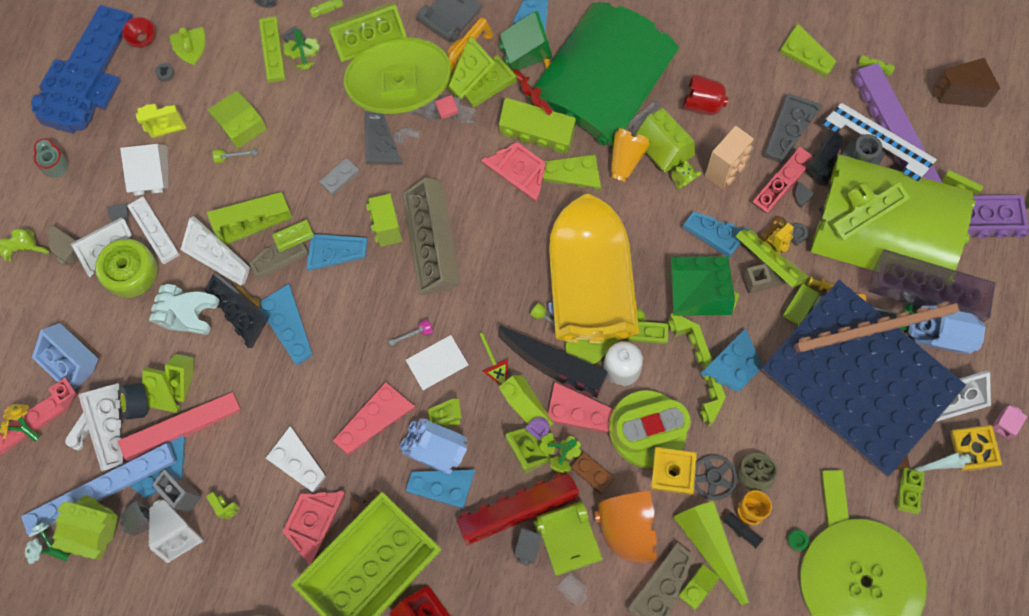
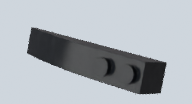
[498,325,608,398]

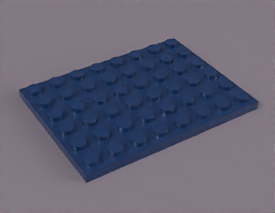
[761,280,966,477]

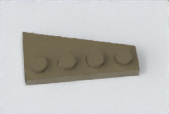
[627,543,694,616]

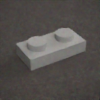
[319,158,360,196]

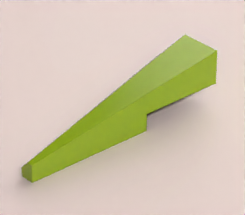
[673,501,749,605]

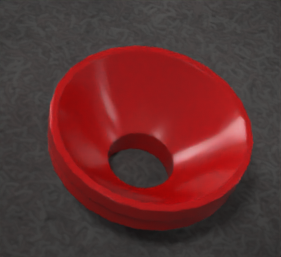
[122,17,156,48]

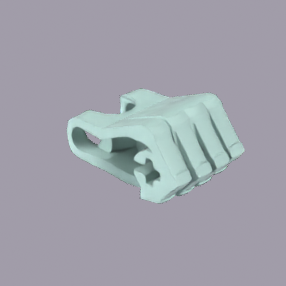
[149,284,219,335]

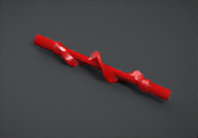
[513,69,553,115]

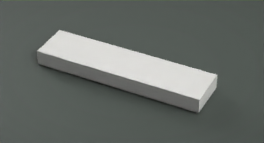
[127,196,180,264]

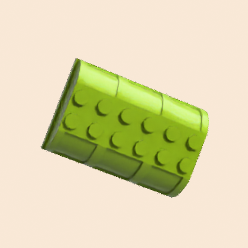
[291,492,442,616]

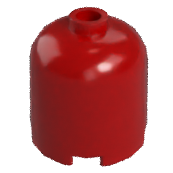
[683,74,729,116]

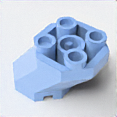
[909,306,986,354]
[400,419,467,474]

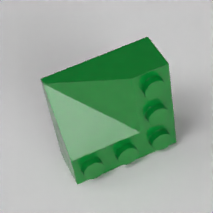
[669,256,735,316]

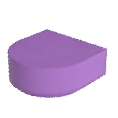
[525,416,550,441]

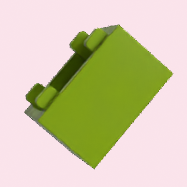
[366,194,403,247]

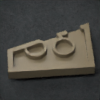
[249,224,308,280]

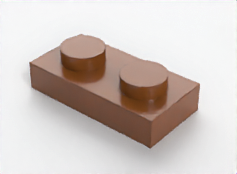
[571,453,615,495]

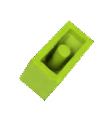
[165,354,194,402]

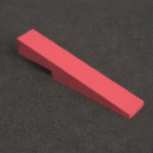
[117,392,241,462]

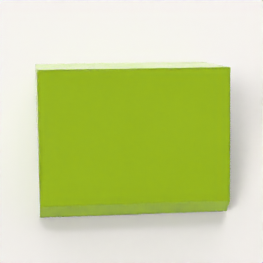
[505,428,551,475]

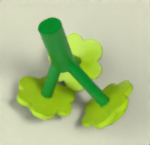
[283,29,320,70]
[539,433,581,473]

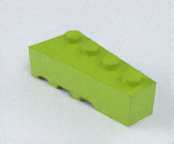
[207,192,293,245]

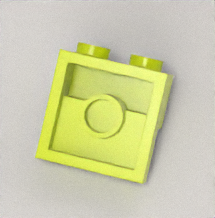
[136,104,187,138]

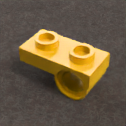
[764,223,794,254]

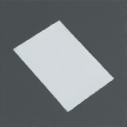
[406,335,468,390]

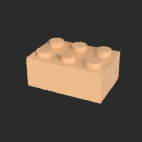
[705,126,754,189]

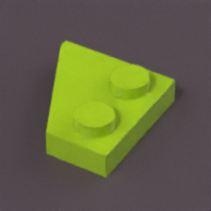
[142,367,181,413]

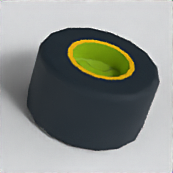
[119,383,148,420]

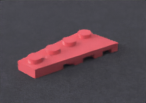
[333,382,415,455]
[548,382,613,434]

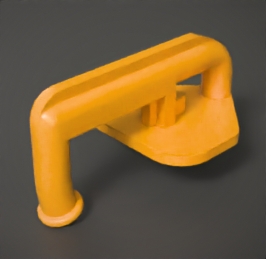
[448,18,494,73]

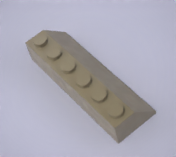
[403,178,461,295]

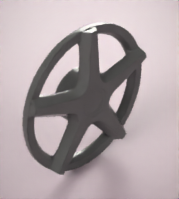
[694,455,737,500]

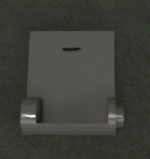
[417,0,483,43]

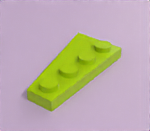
[736,229,809,288]

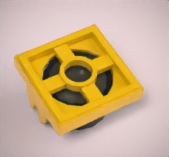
[950,425,1002,471]

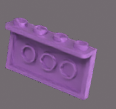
[968,195,1029,238]

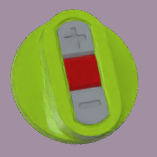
[609,390,690,469]

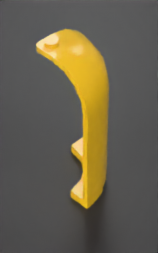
[549,194,639,343]

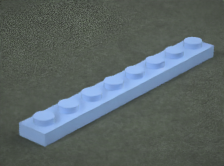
[21,443,176,535]

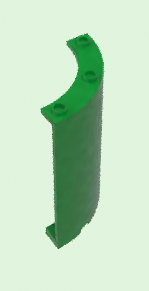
[527,2,680,146]

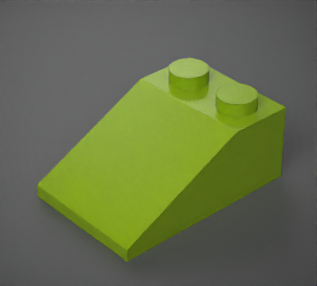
[207,91,267,149]

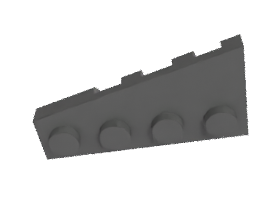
[764,93,822,163]

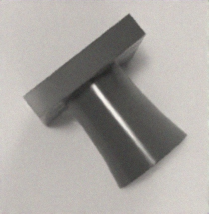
[842,134,885,165]

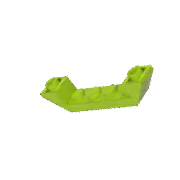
[667,313,726,427]

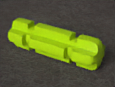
[309,0,343,18]
[859,55,895,75]

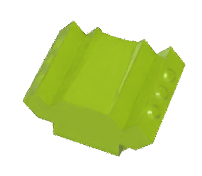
[51,495,118,560]

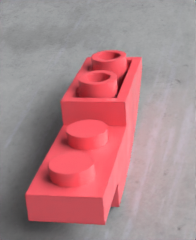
[753,147,814,214]

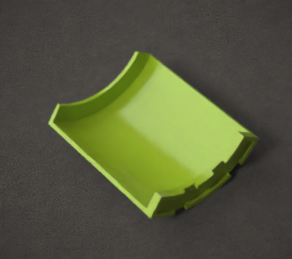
[811,154,976,292]

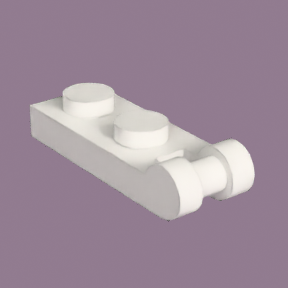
[65,412,90,451]

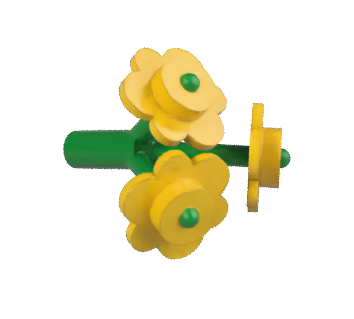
[0,403,41,442]

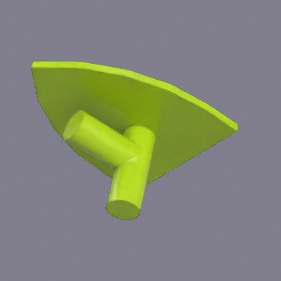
[169,27,206,66]

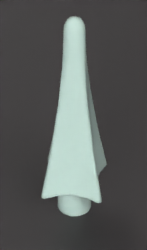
[914,453,971,471]

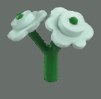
[25,522,70,564]

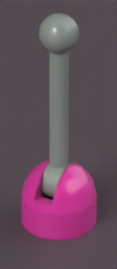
[388,319,434,346]

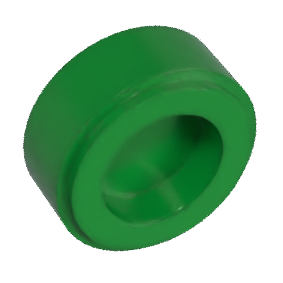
[787,530,809,551]

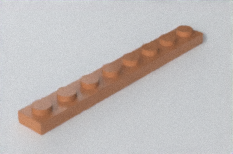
[794,302,959,353]

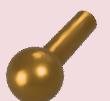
[759,216,787,241]
[235,284,262,308]

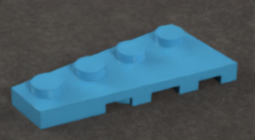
[260,284,313,366]

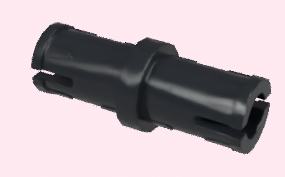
[723,512,764,549]

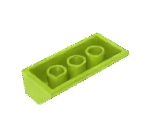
[327,2,407,62]
[499,98,576,154]

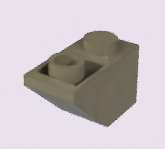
[743,264,786,294]

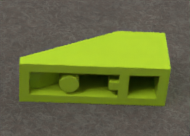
[499,375,554,427]

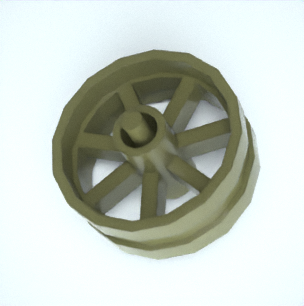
[739,453,778,492]

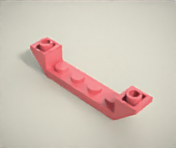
[0,378,76,455]

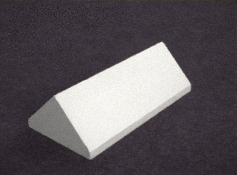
[936,371,991,421]

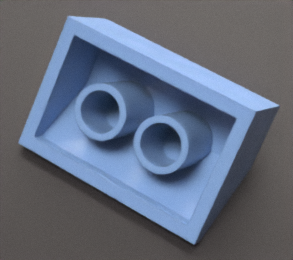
[32,323,98,391]

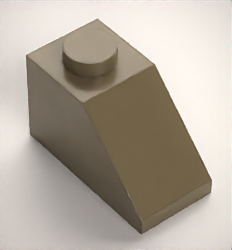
[48,225,79,267]

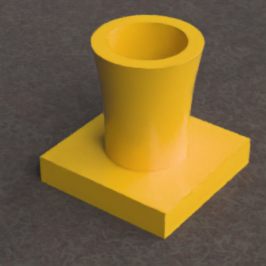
[651,448,697,495]

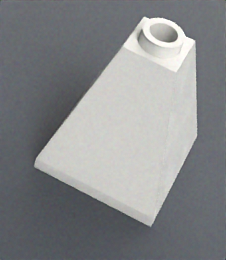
[149,500,203,563]

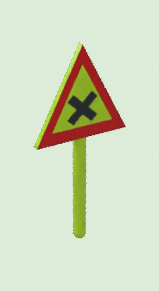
[479,333,508,385]

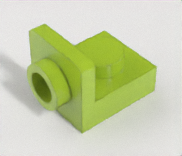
[206,492,240,519]

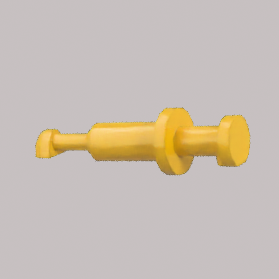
[807,276,834,291]

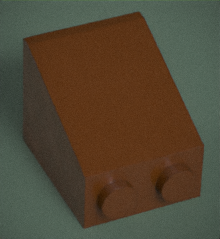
[932,57,1000,107]

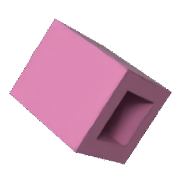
[992,405,1027,440]

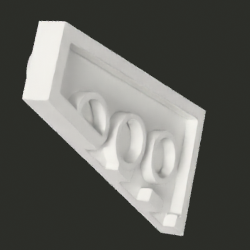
[180,216,250,285]
[78,383,123,471]

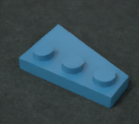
[682,212,750,258]
[306,234,368,271]

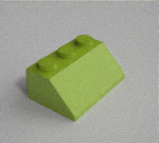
[634,108,695,173]

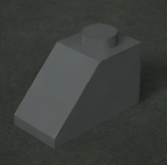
[152,469,201,513]
[120,501,150,536]
[514,529,542,566]

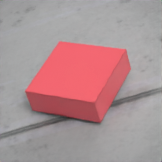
[435,95,458,119]

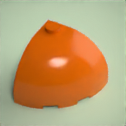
[594,490,657,563]

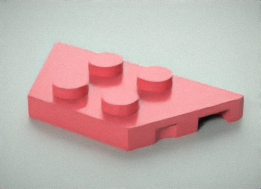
[481,142,546,203]
[283,491,346,565]

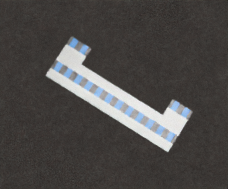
[822,103,937,182]

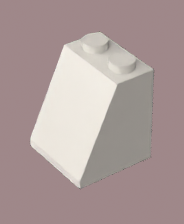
[120,144,169,196]

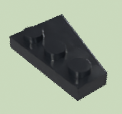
[806,129,843,185]

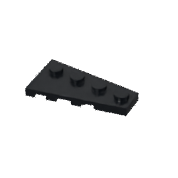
[205,274,270,348]

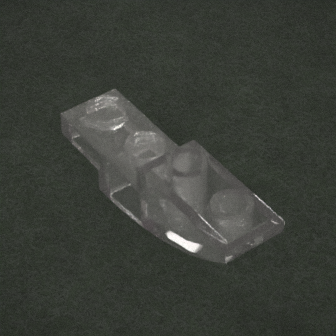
[407,95,477,124]

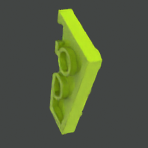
[780,24,836,78]
[447,36,495,100]
[464,55,517,108]
[543,155,601,191]

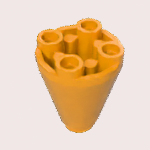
[611,128,650,182]

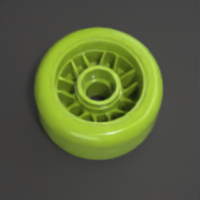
[95,239,158,298]

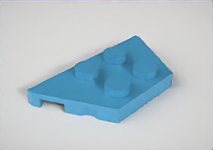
[700,329,762,392]
[130,436,186,499]

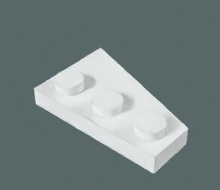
[70,217,132,277]
[266,426,326,493]

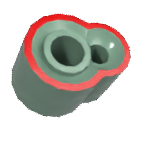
[33,138,69,178]

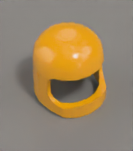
[737,490,772,525]

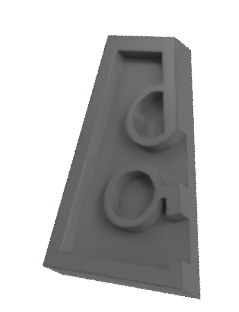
[365,112,403,165]

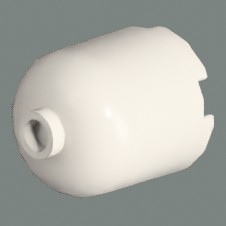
[603,341,643,386]

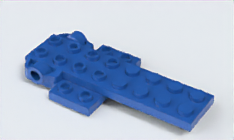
[31,4,133,134]

